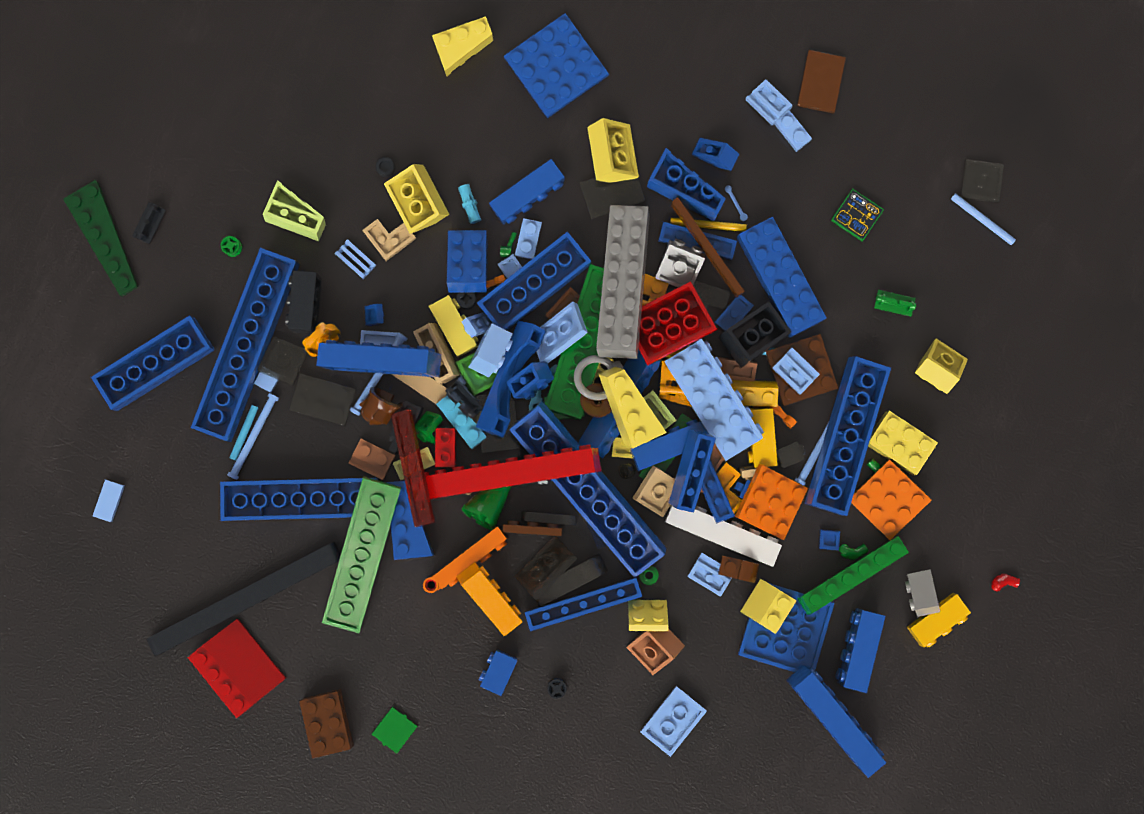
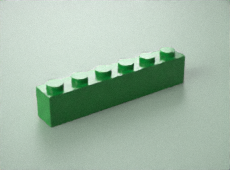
[797,536,909,615]

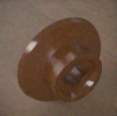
[580,383,612,417]

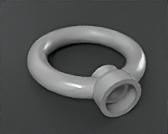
[574,355,623,400]

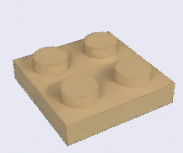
[633,466,675,517]

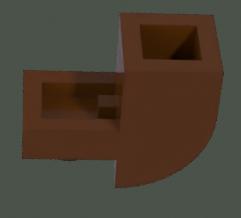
[718,555,759,583]

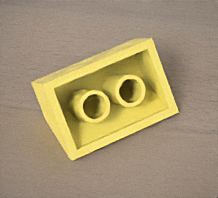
[587,118,639,183]
[384,164,450,234]

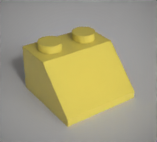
[915,339,968,394]
[740,579,796,634]

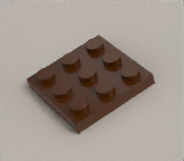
[766,334,838,406]

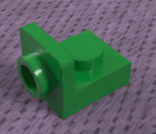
[413,411,443,444]

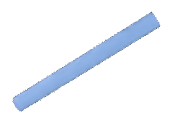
[951,193,1016,245]

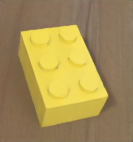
[868,411,938,475]

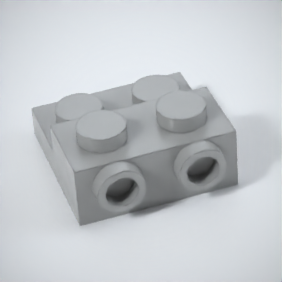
[655,239,705,288]

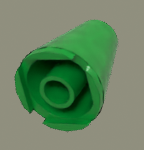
[462,486,511,530]

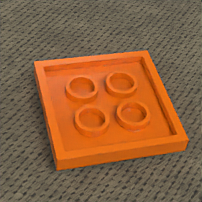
[851,459,931,540]
[735,464,808,540]

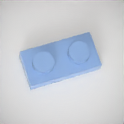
[774,110,812,152]
[515,218,542,260]
[461,312,491,338]

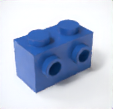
[507,362,554,400]
[479,649,518,696]

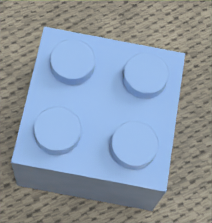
[469,324,513,377]

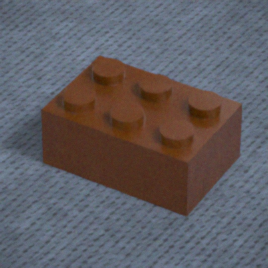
[299,689,354,759]

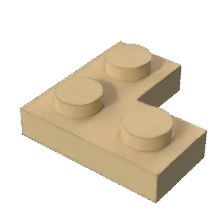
[362,219,416,261]

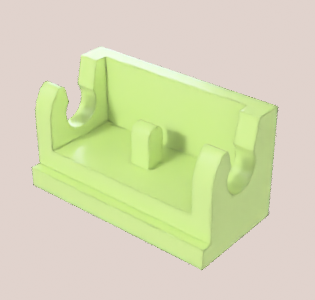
[643,390,677,429]

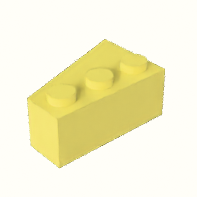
[432,16,493,77]

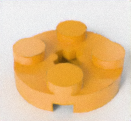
[302,322,340,357]

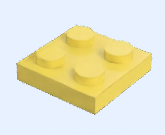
[628,599,668,631]

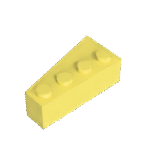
[599,367,667,448]

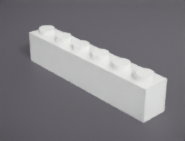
[665,505,782,567]

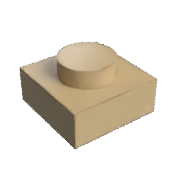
[739,466,757,480]

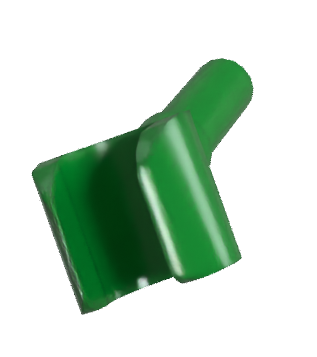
[500,232,517,258]

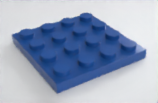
[504,13,609,118]
[738,583,834,672]

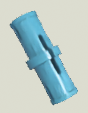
[458,184,481,224]

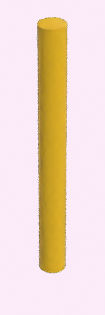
[670,218,747,232]

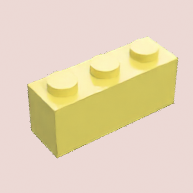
[429,295,479,358]

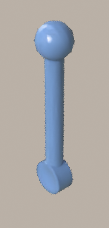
[725,185,748,221]

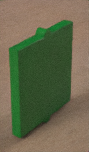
[372,707,417,753]

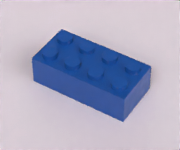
[836,608,885,693]

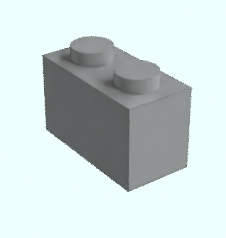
[905,570,940,617]

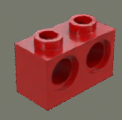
[435,428,457,468]

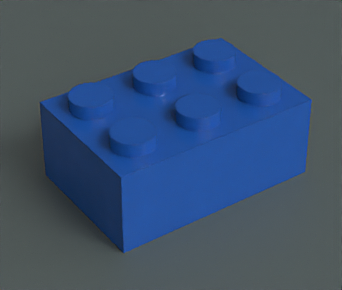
[447,230,488,293]

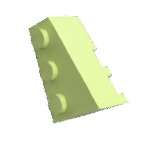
[263,180,326,241]

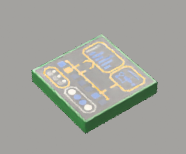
[831,189,884,241]

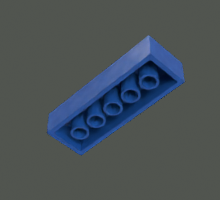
[737,217,826,338]
[477,231,591,331]
[91,315,215,411]
[316,340,442,378]
[786,665,886,778]

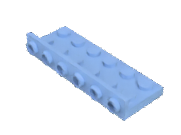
[664,338,764,461]

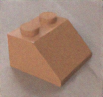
[626,628,685,675]

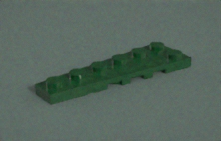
[63,180,138,297]

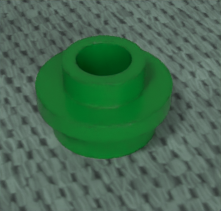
[639,566,659,585]

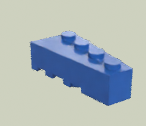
[647,148,726,221]
[387,481,435,560]

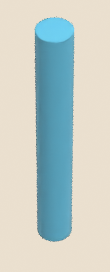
[229,405,258,460]

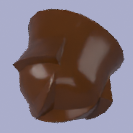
[359,387,403,425]

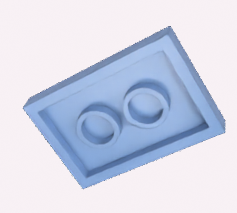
[536,302,588,364]
[640,686,707,757]

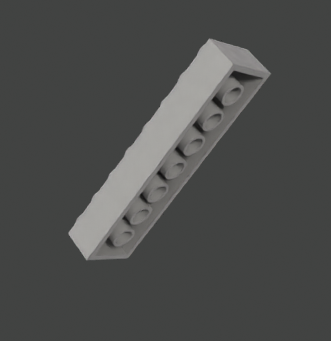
[596,205,650,359]

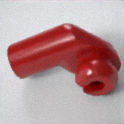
[991,574,1020,591]

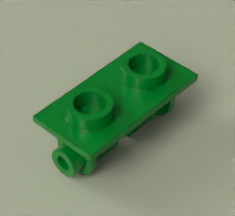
[874,290,916,317]

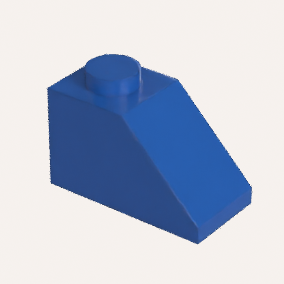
[692,138,739,171]

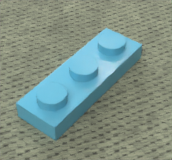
[436,396,487,449]

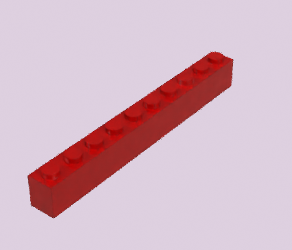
[411,445,601,501]

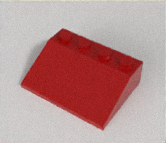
[638,281,717,366]
[188,619,286,718]

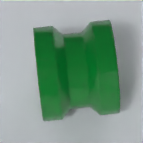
[220,236,243,257]

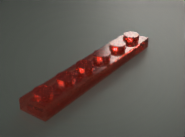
[391,409,435,527]

